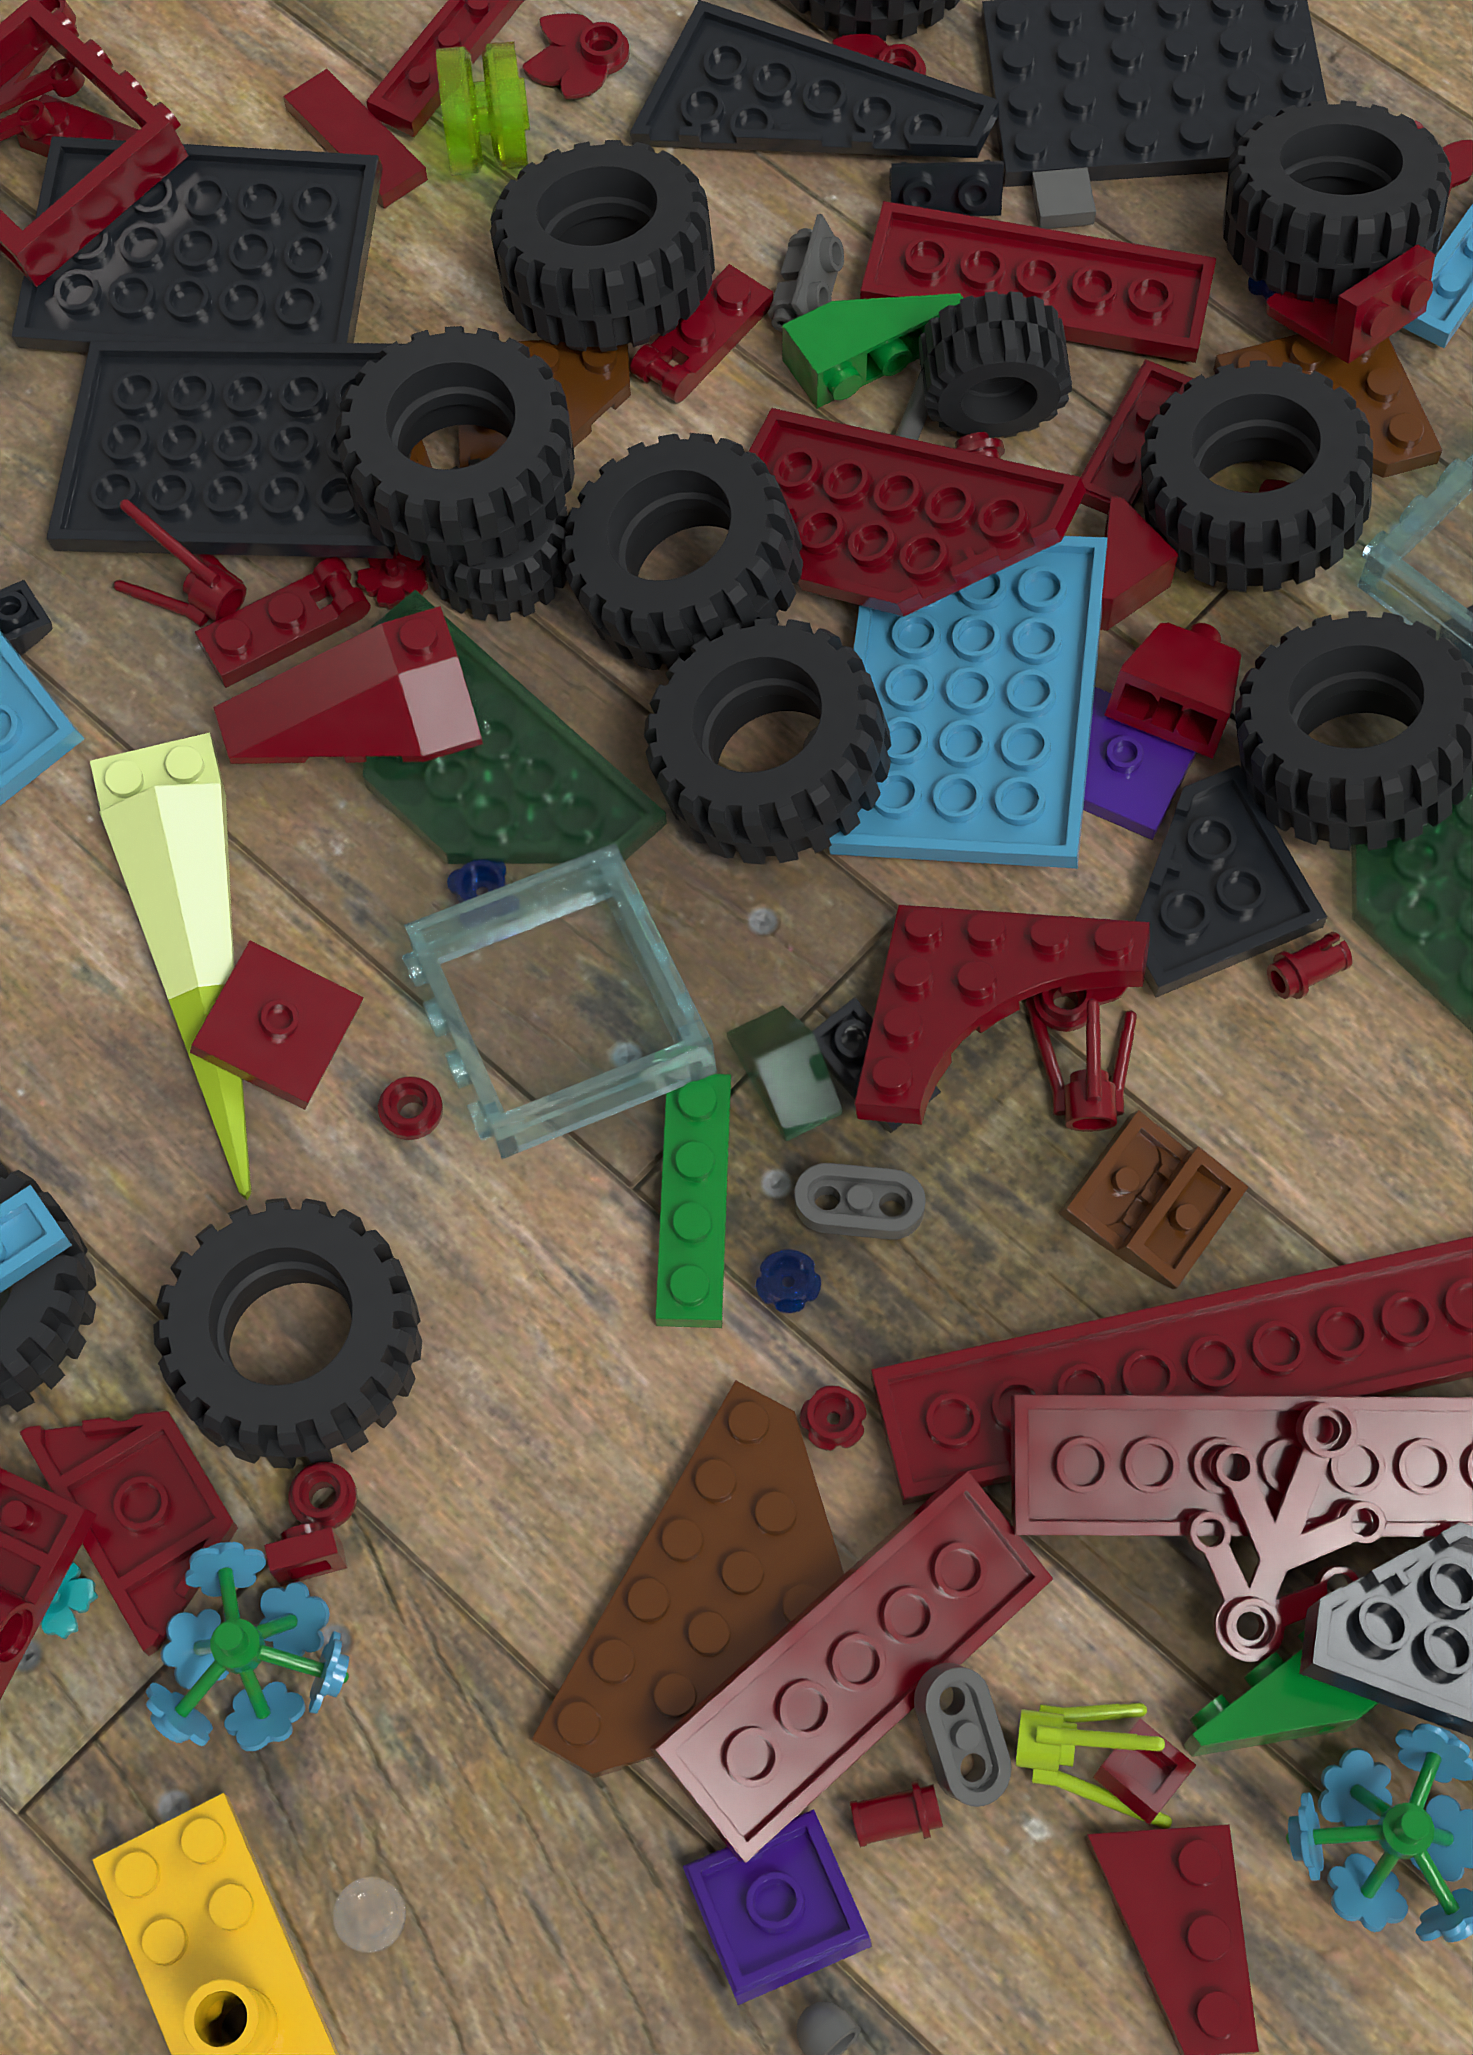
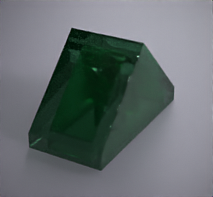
[727,1006,843,1142]

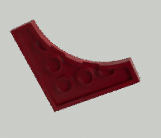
[855,905,1150,1125]

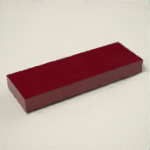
[283,69,428,208]
[1080,359,1194,515]

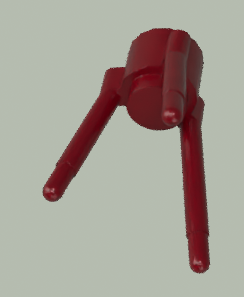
[113,499,247,627]
[1026,997,1137,1132]

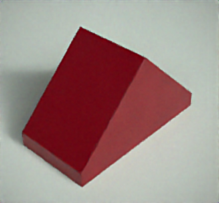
[1100,496,1178,631]

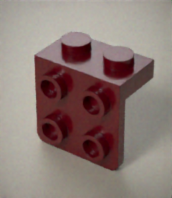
[1266,244,1436,364]

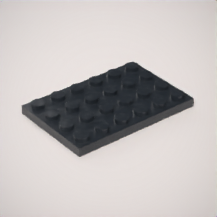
[981,0,1328,187]
[11,136,383,352]
[46,341,412,559]

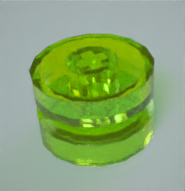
[436,41,530,175]

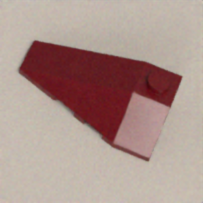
[213,606,483,764]

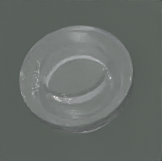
[333,1877,406,1953]

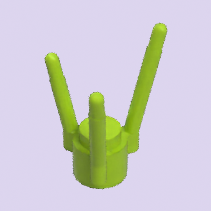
[1016,1703,1172,1829]

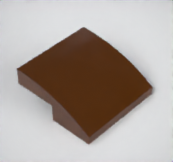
[1058,1110,1248,1289]

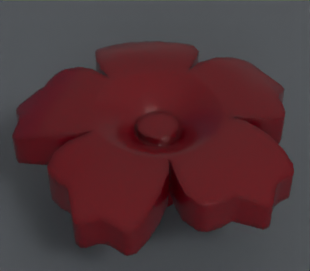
[357,552,428,609]

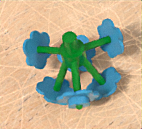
[146,1542,349,1751]
[1286,1723,1473,1943]

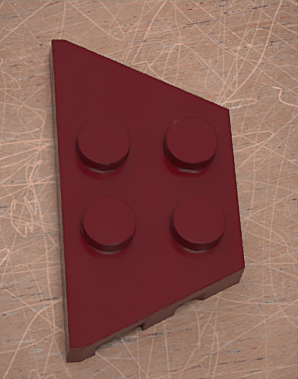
[19,1411,238,1656]

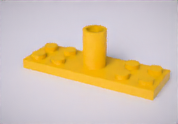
[92,1793,339,2055]

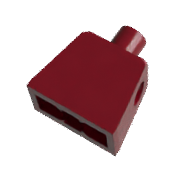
[1104,622,1242,759]

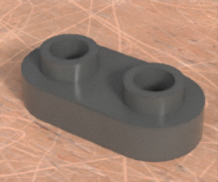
[795,1163,926,1240]
[914,1663,1012,1807]

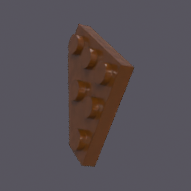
[1213,334,1442,478]
[459,340,631,468]

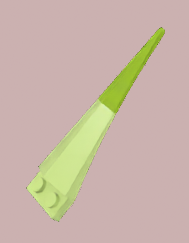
[90,732,251,1200]

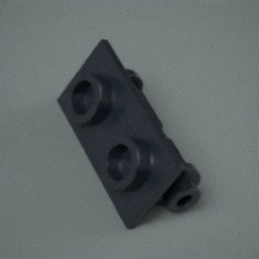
[889,160,1004,216]

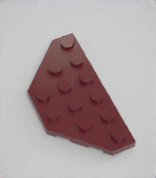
[748,408,1086,617]

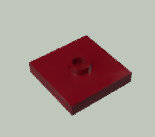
[190,940,364,1110]

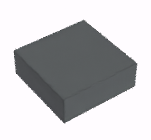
[1031,167,1096,229]

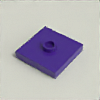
[1083,687,1197,840]
[683,1809,872,2005]

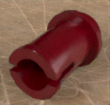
[1267,932,1352,999]
[850,1780,943,1848]

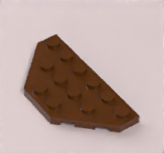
[532,1380,844,1778]

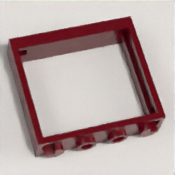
[0,0,188,287]

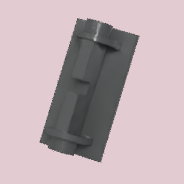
[768,214,844,332]

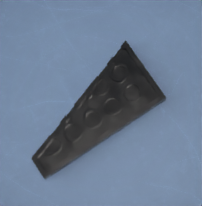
[629,0,1000,158]

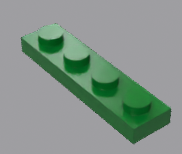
[655,1073,731,1328]

